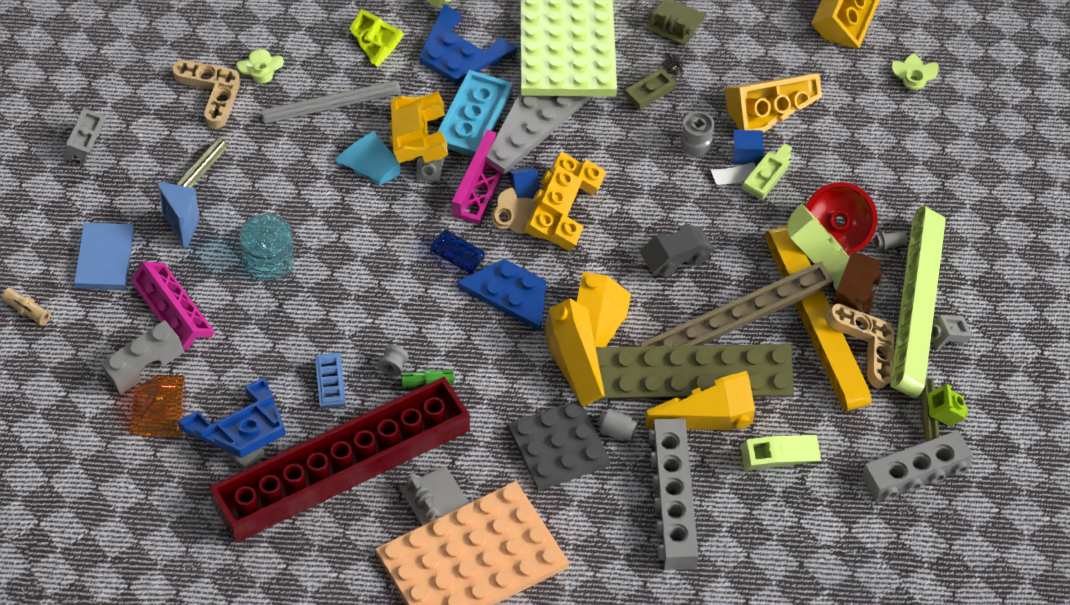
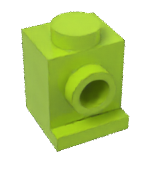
[927,384,968,427]

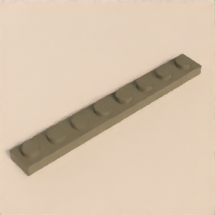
[640,261,834,347]

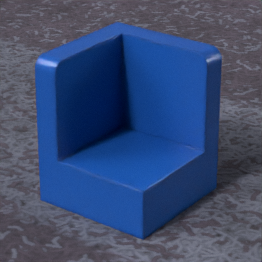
[733,130,764,164]

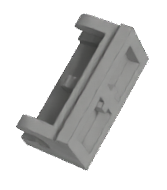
[64,108,106,164]

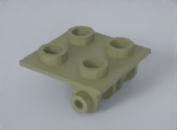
[644,0,706,46]

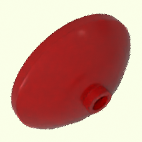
[805,182,878,255]

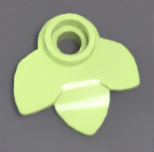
[236,49,284,83]
[892,53,939,90]

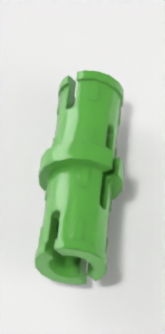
[402,369,454,389]

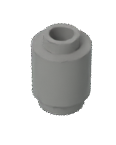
[597,409,638,442]

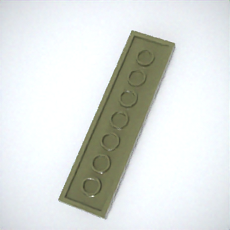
[595,344,794,400]

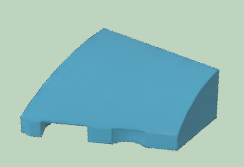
[335,131,400,185]

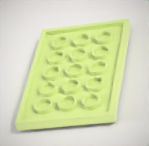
[521,0,617,96]

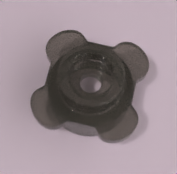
[662,53,684,76]

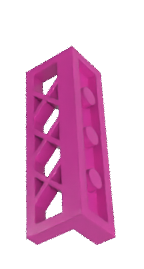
[452,130,503,224]
[130,262,215,350]

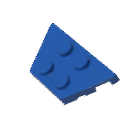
[458,259,547,332]

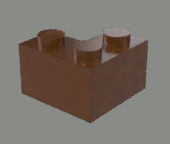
[834,251,883,326]

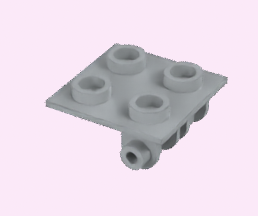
[399,466,469,526]

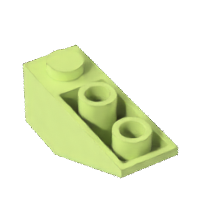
[740,435,821,471]

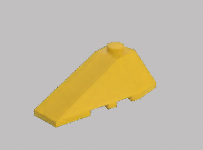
[725,73,822,132]
[577,272,631,347]

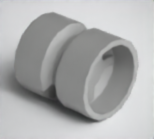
[681,111,714,156]

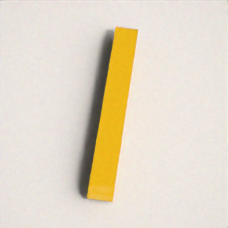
[766,225,872,412]

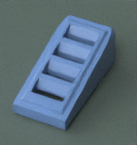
[315,353,346,409]

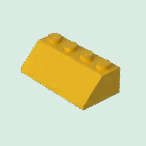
[811,0,880,49]

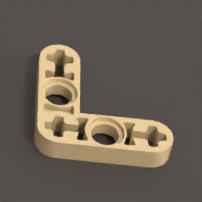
[173,60,240,129]
[825,304,894,389]

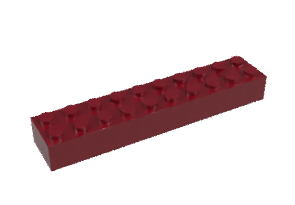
[209,376,470,543]

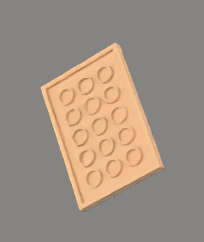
[376,481,569,605]

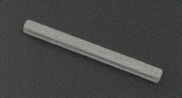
[261,80,400,123]

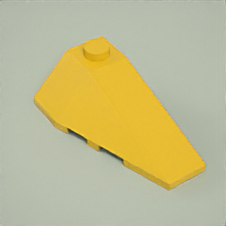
[545,298,605,406]
[645,371,755,430]

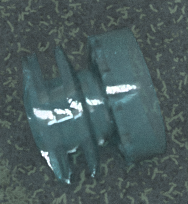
[240,214,295,281]

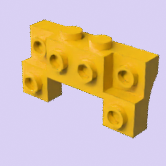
[389,91,448,163]
[524,151,606,251]

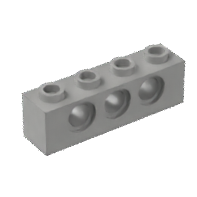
[862,430,973,503]

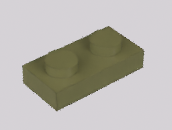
[625,68,677,110]

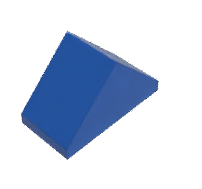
[508,166,540,199]

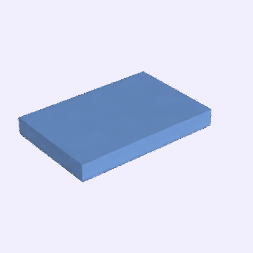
[74,223,134,290]

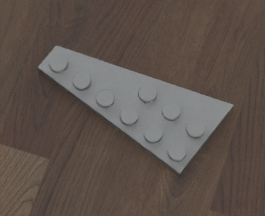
[486,91,593,175]

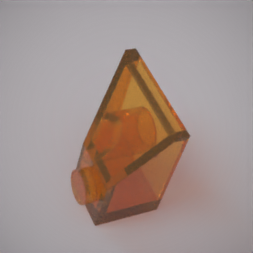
[129,375,187,436]

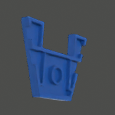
[419,4,517,85]
[178,377,286,458]

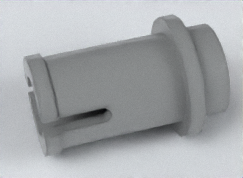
[874,231,908,251]

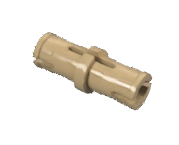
[1,287,51,326]

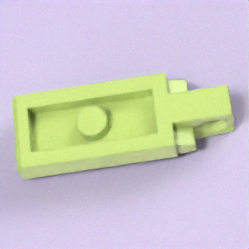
[742,143,792,201]

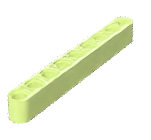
[891,206,945,398]

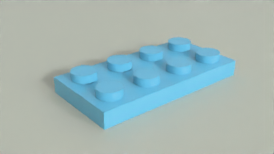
[437,70,513,157]

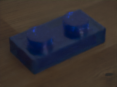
[430,229,485,274]

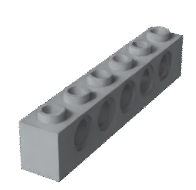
[648,418,698,570]

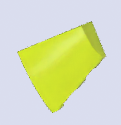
[349,9,404,67]

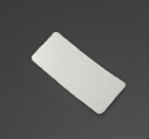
[711,162,756,185]

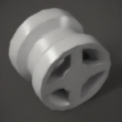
[378,344,409,376]

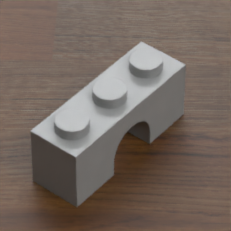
[100,320,184,395]

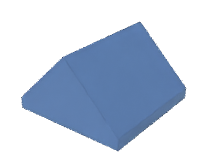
[158,182,200,248]

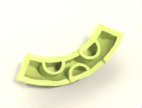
[787,204,850,291]

